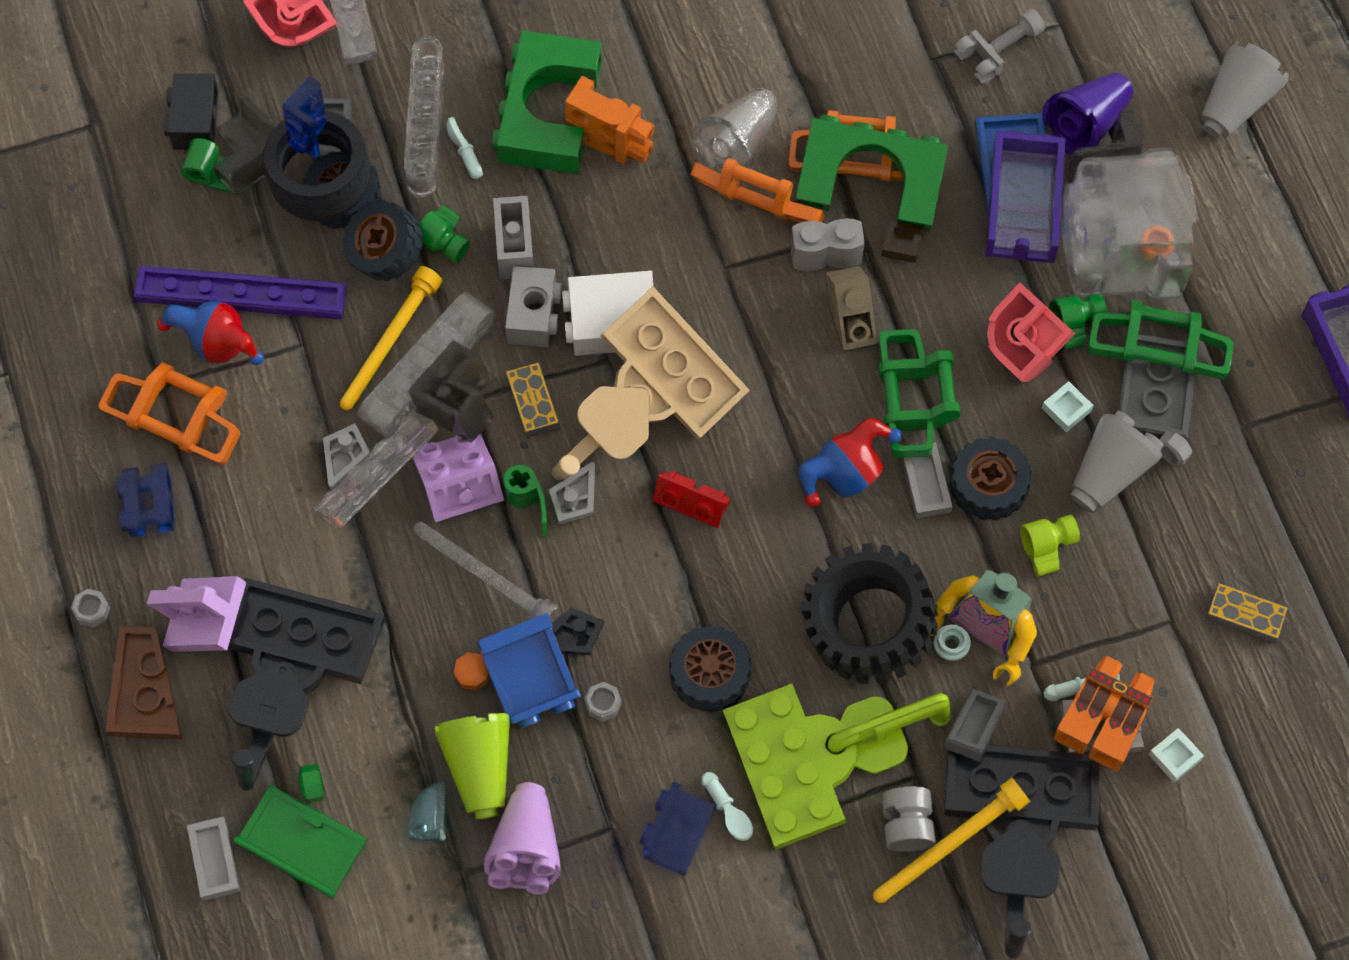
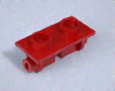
[653,471,731,528]

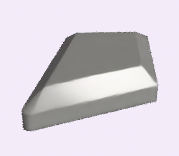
[323,423,371,490]
[549,462,595,525]

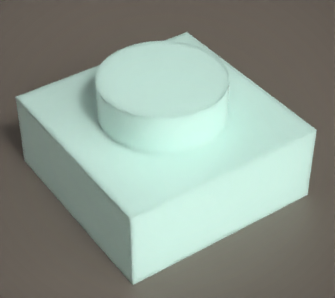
[1042,381,1094,432]
[1149,728,1204,782]

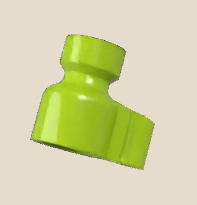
[1020,514,1080,577]

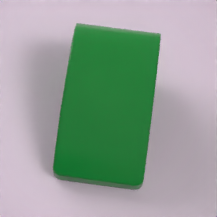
[181,138,253,194]
[503,464,548,537]

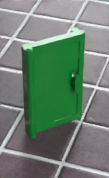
[234,785,368,899]

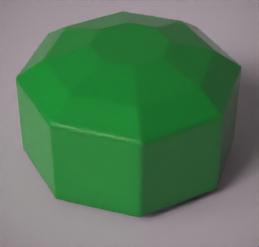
[298,764,325,803]

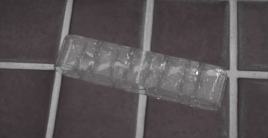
[404,36,445,197]
[357,292,496,438]

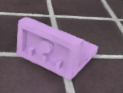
[411,430,504,522]

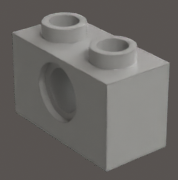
[493,196,534,279]
[505,266,562,348]

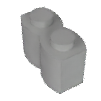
[791,219,864,271]

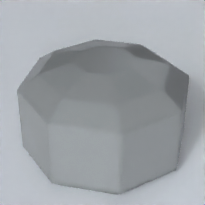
[1159,431,1192,467]
[71,589,110,628]
[584,682,622,722]

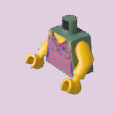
[930,570,1037,686]

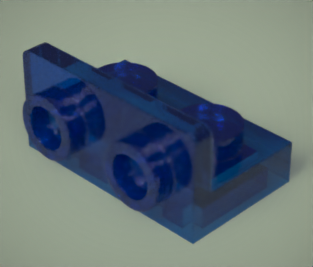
[282,76,327,158]
[640,781,716,876]

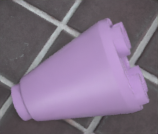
[484,783,560,895]

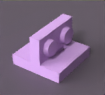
[147,576,246,652]

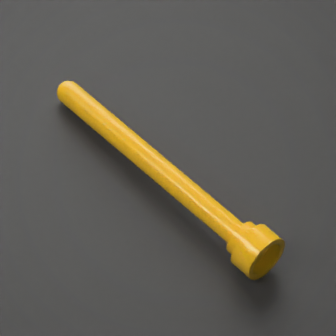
[340,266,443,410]
[873,777,1030,903]

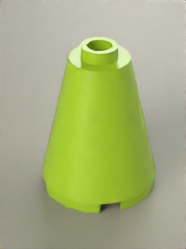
[434,713,510,820]

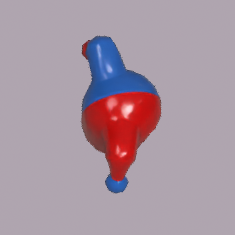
[157,301,264,365]
[798,418,901,508]

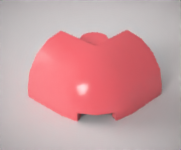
[243,0,337,48]
[987,282,1075,382]

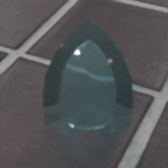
[409,780,447,841]

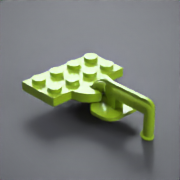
[723,684,951,850]

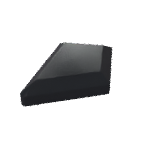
[551,607,604,656]

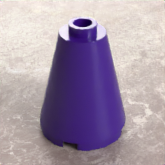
[1042,73,1133,156]

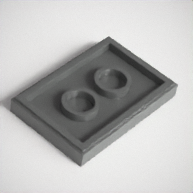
[1118,334,1199,440]

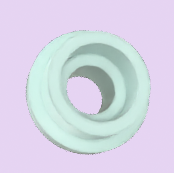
[933,625,971,661]

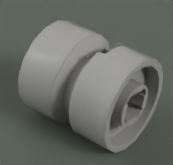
[882,786,936,852]

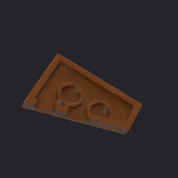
[105,626,182,739]

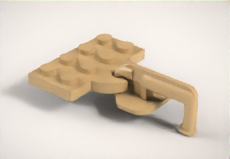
[551,286,750,481]

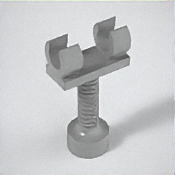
[954,8,1045,84]

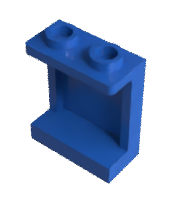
[476,612,581,729]

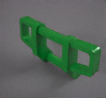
[1087,300,1234,380]
[878,329,961,458]

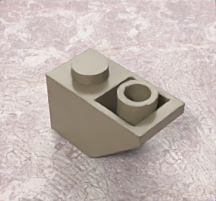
[826,266,877,351]

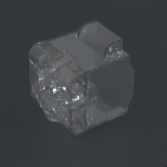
[1061,147,1199,300]

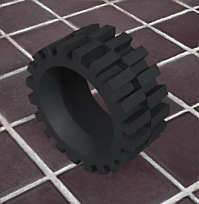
[801,543,938,684]

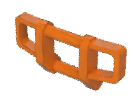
[788,110,903,182]
[690,158,825,223]
[99,362,241,465]

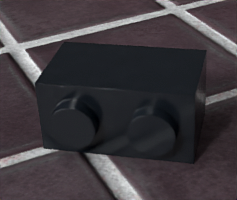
[164,74,219,150]

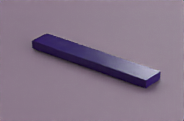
[133,266,347,319]

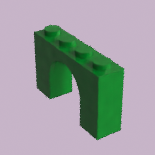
[492,30,602,174]
[795,115,948,231]

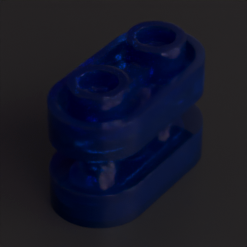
[116,463,176,538]

